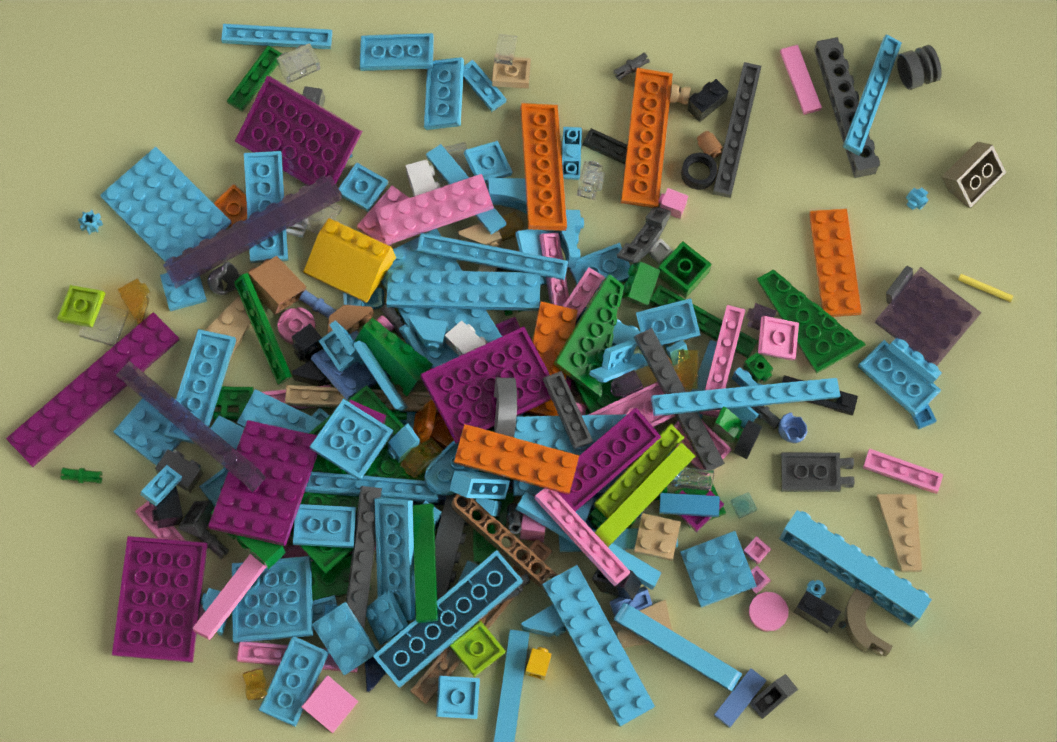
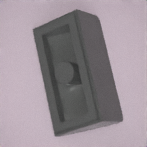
[178,500,215,537]

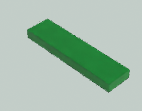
[227,45,284,112]

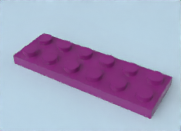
[557,407,661,512]

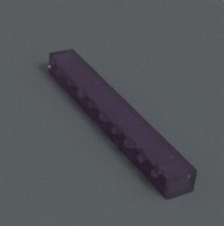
[163,175,342,289]
[116,361,266,492]

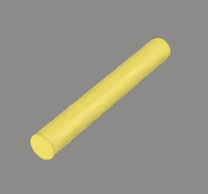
[958,274,1013,302]

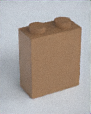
[248,256,307,315]

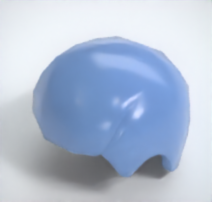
[778,413,808,443]

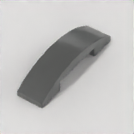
[617,207,671,263]
[494,377,517,437]

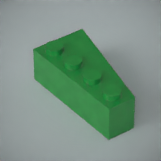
[355,318,433,397]
[211,510,286,569]

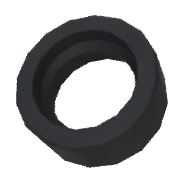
[681,152,717,190]
[733,420,762,459]

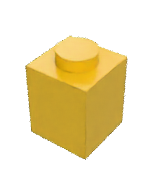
[525,647,552,680]

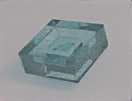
[731,492,757,519]

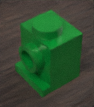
[742,351,774,383]

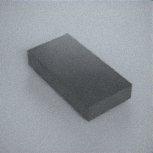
[886,265,913,305]

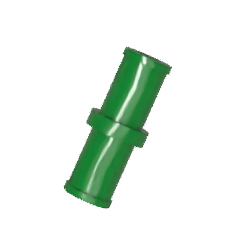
[61,467,103,484]

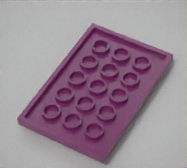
[235,76,363,197]
[420,327,552,445]
[208,420,318,546]
[112,536,208,663]

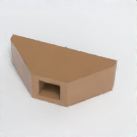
[327,305,374,334]

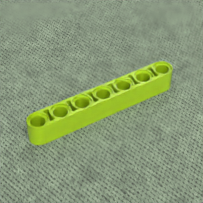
[594,442,695,547]

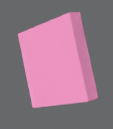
[758,316,799,361]
[301,675,358,733]

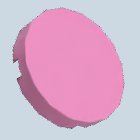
[278,307,316,344]
[749,592,788,632]

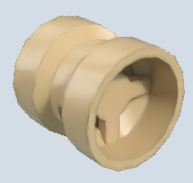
[670,85,691,105]

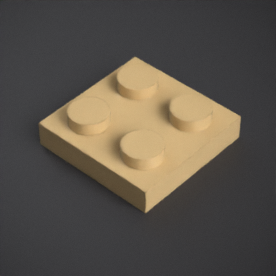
[492,56,531,89]
[634,513,681,561]

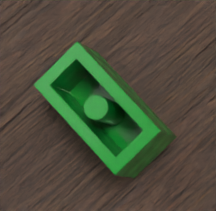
[622,262,660,306]

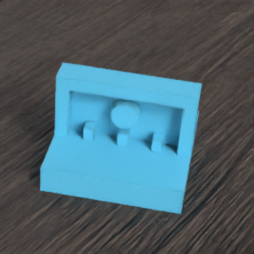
[319,320,364,372]

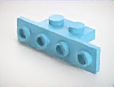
[590,340,648,382]

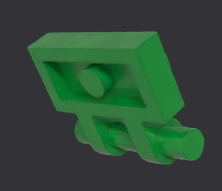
[213,386,254,420]

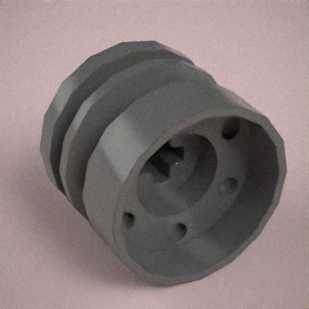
[897,45,942,90]

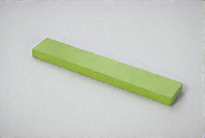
[593,424,685,518]

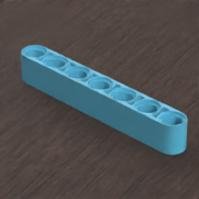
[613,602,742,691]

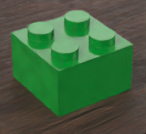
[658,241,712,299]

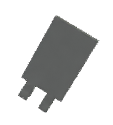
[781,452,855,492]

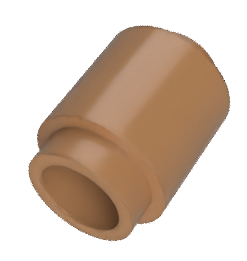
[697,131,723,159]

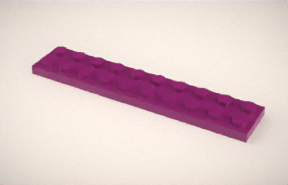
[6,312,180,467]

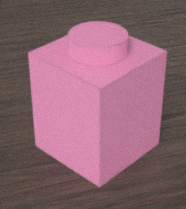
[659,188,688,219]

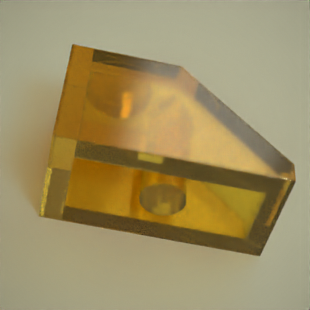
[117,278,150,325]
[400,438,444,478]

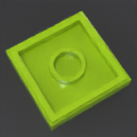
[57,285,106,328]
[449,620,506,677]

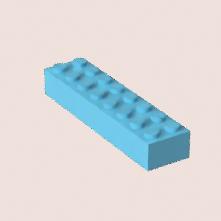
[779,510,932,627]
[373,550,523,688]

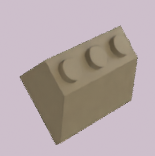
[942,141,1006,208]

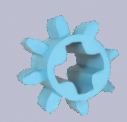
[906,187,929,210]
[78,210,103,235]

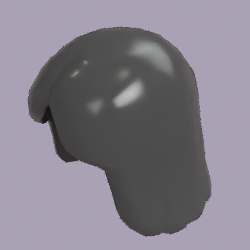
[207,262,241,295]

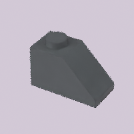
[749,674,799,719]

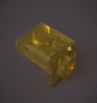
[243,668,268,701]

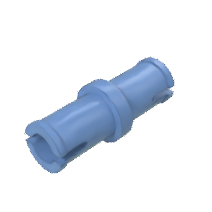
[299,290,337,318]

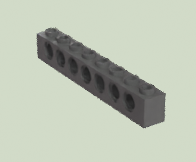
[814,37,880,178]

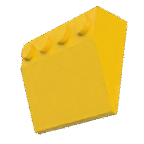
[303,218,396,303]

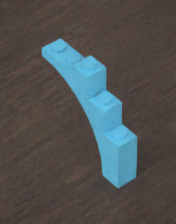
[486,178,584,267]

